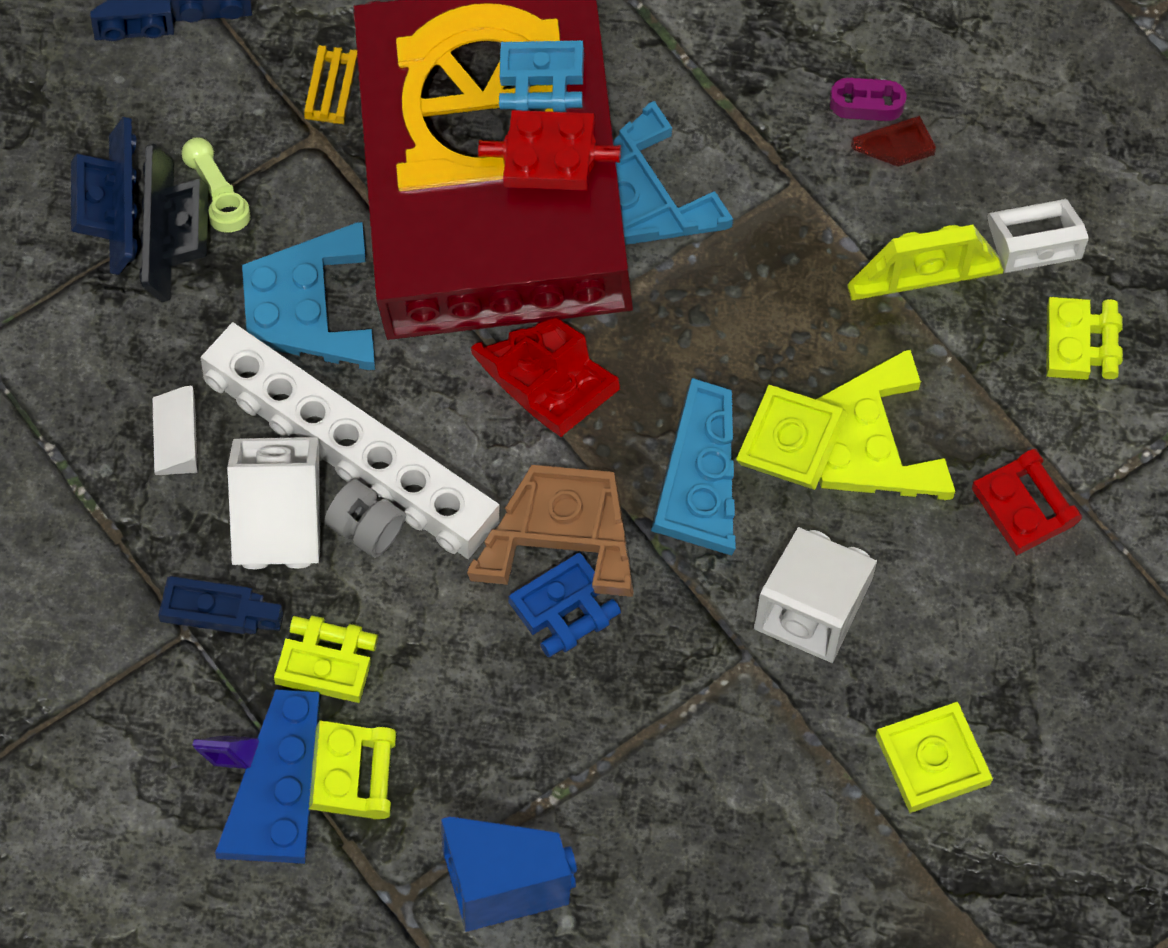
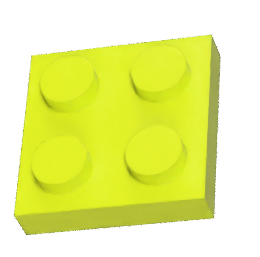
[736,385,848,490]
[876,702,993,813]

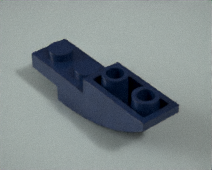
[90,0,252,41]

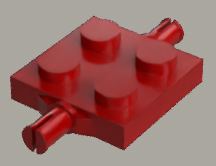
[478,110,621,190]

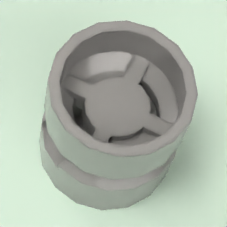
[324,479,406,558]

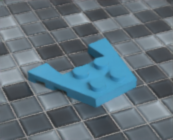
[613,101,733,245]
[242,222,375,370]

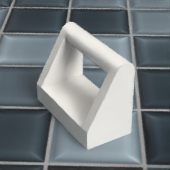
[987,199,1089,273]

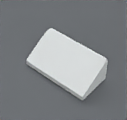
[153,386,197,475]

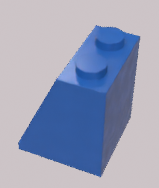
[441,817,577,932]

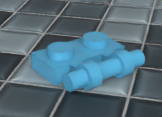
[499,40,584,112]

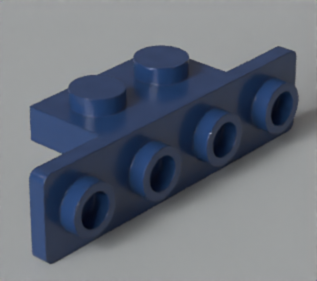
[71,117,137,275]

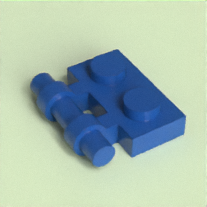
[509,552,621,658]

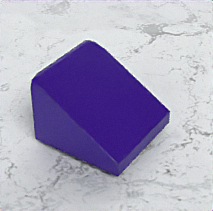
[192,736,259,769]

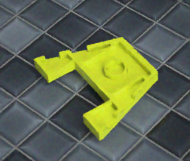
[816,350,955,500]

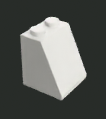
[227,437,320,569]
[754,527,877,664]

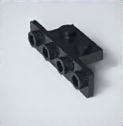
[139,144,208,302]

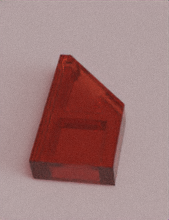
[851,116,936,167]

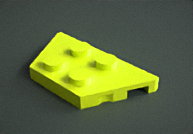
[847,225,1004,301]

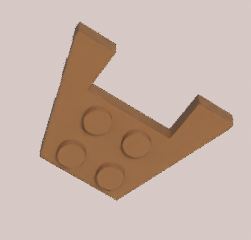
[467,465,634,597]

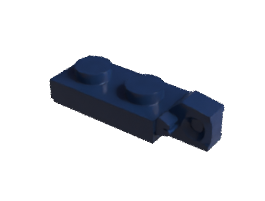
[158,576,283,634]

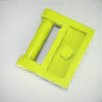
[309,721,396,819]

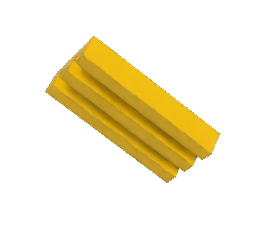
[304,45,358,124]

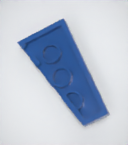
[215,690,320,864]

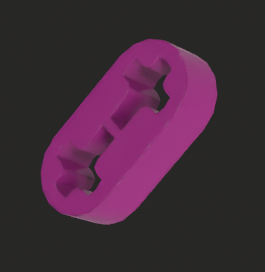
[829,78,907,121]

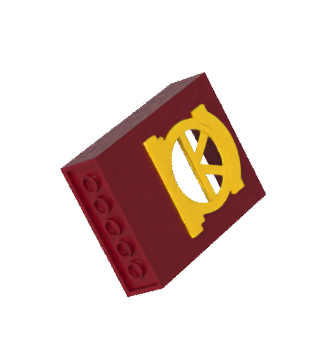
[353,0,633,340]

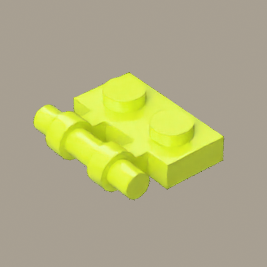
[1046,297,1123,380]
[274,615,378,703]

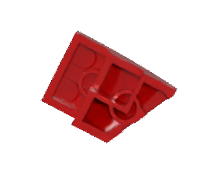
[471,318,620,437]

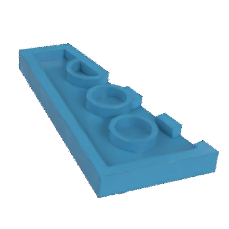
[651,378,736,556]

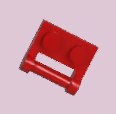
[972,449,1082,556]

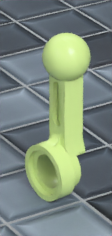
[182,137,250,232]

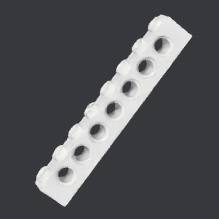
[201,322,499,559]

